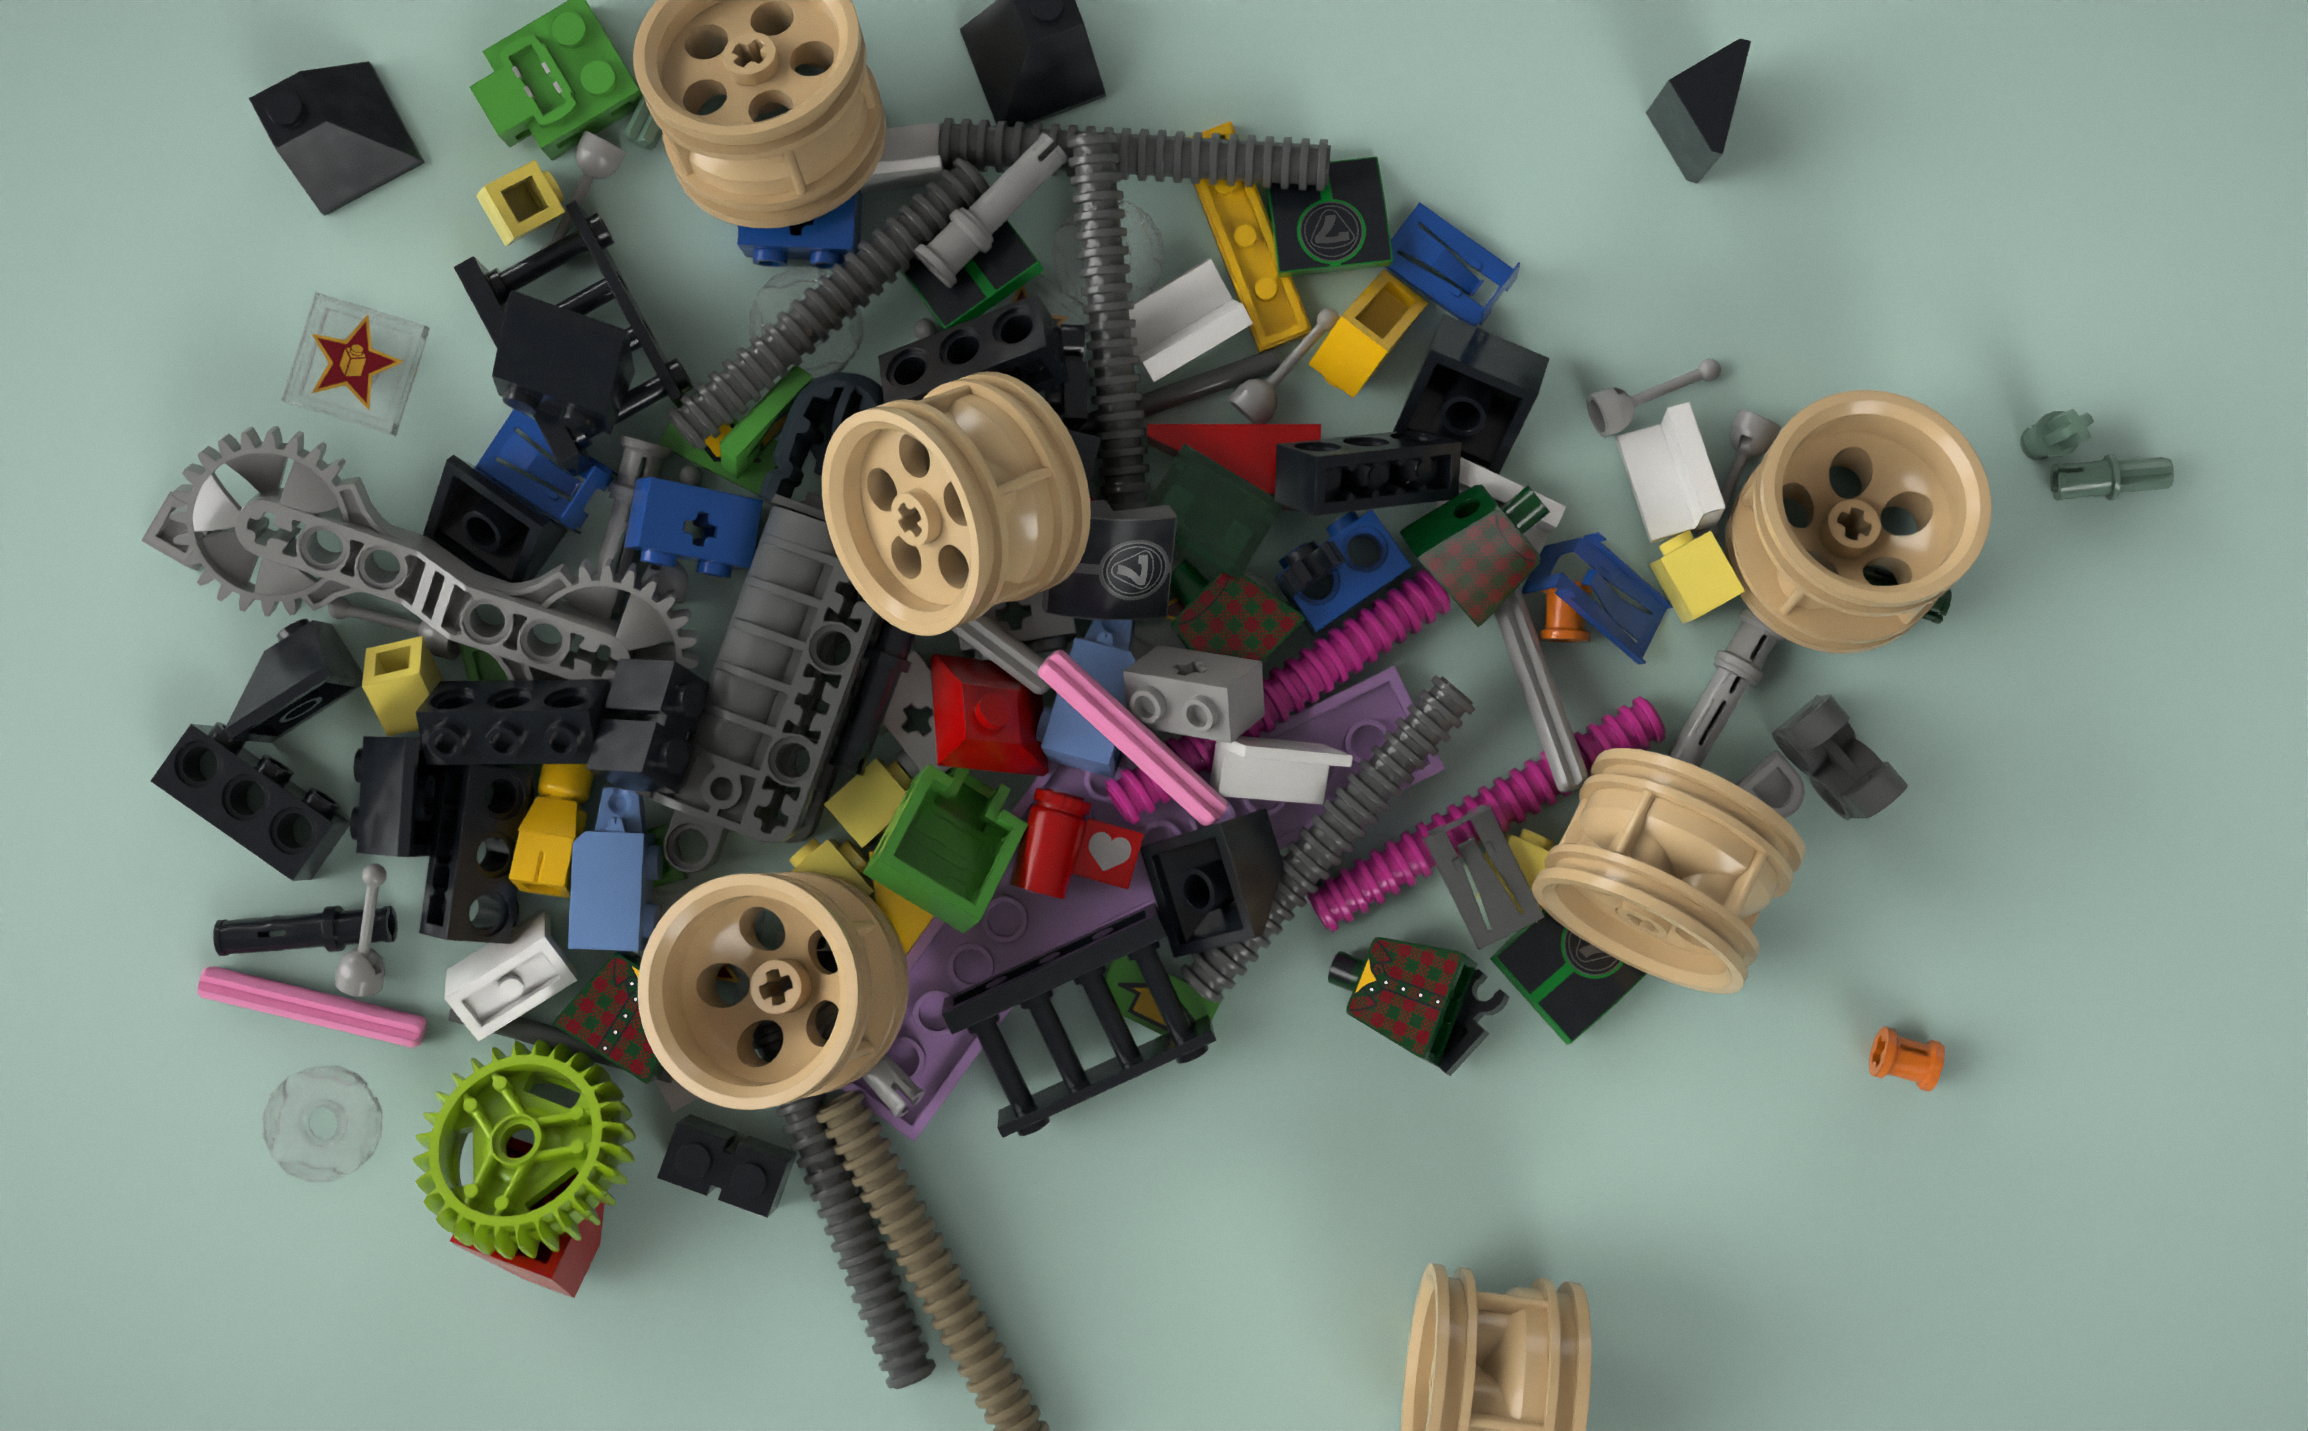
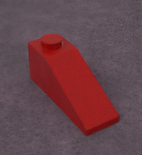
[1147,424,1321,510]

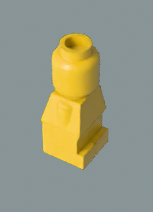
[509,764,594,898]

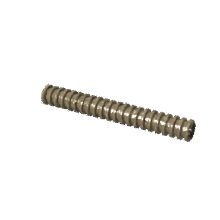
[816,1090,1050,1431]

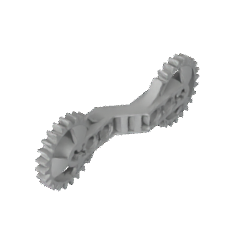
[170,426,700,721]

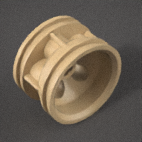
[633,0,887,228]
[822,371,1091,636]
[1725,390,1992,654]
[1532,748,1806,994]
[638,872,909,1110]
[1400,1263,1591,1431]

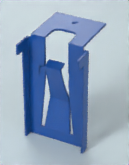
[1384,202,1520,327]
[476,409,618,534]
[1521,532,1673,665]

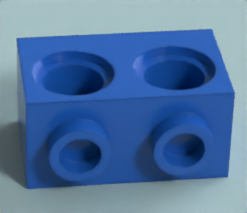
[1274,509,1411,636]

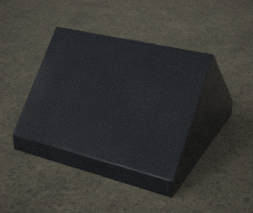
[1646,38,1751,183]
[423,455,568,583]

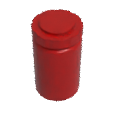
[1009,787,1092,899]

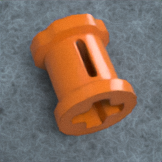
[1539,581,1592,643]
[1869,1026,1945,1092]

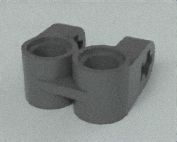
[1772,694,1908,820]

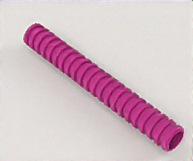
[1105,568,1451,824]
[1307,696,1666,932]

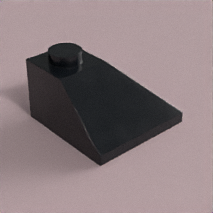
[960,0,1106,127]
[249,61,425,216]
[224,619,363,743]
[1140,808,1284,958]

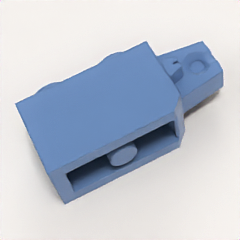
[1036,619,1136,778]
[568,787,664,951]

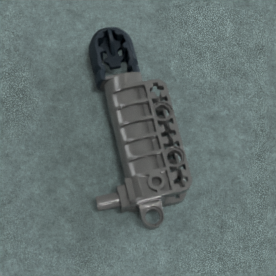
[635,372,884,873]

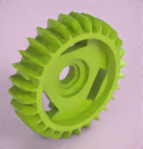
[413,1039,636,1260]

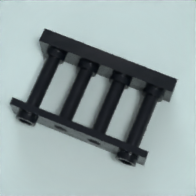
[454,200,694,477]
[942,902,1216,1138]

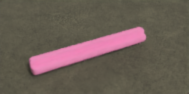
[1038,650,1228,826]
[197,966,427,1048]

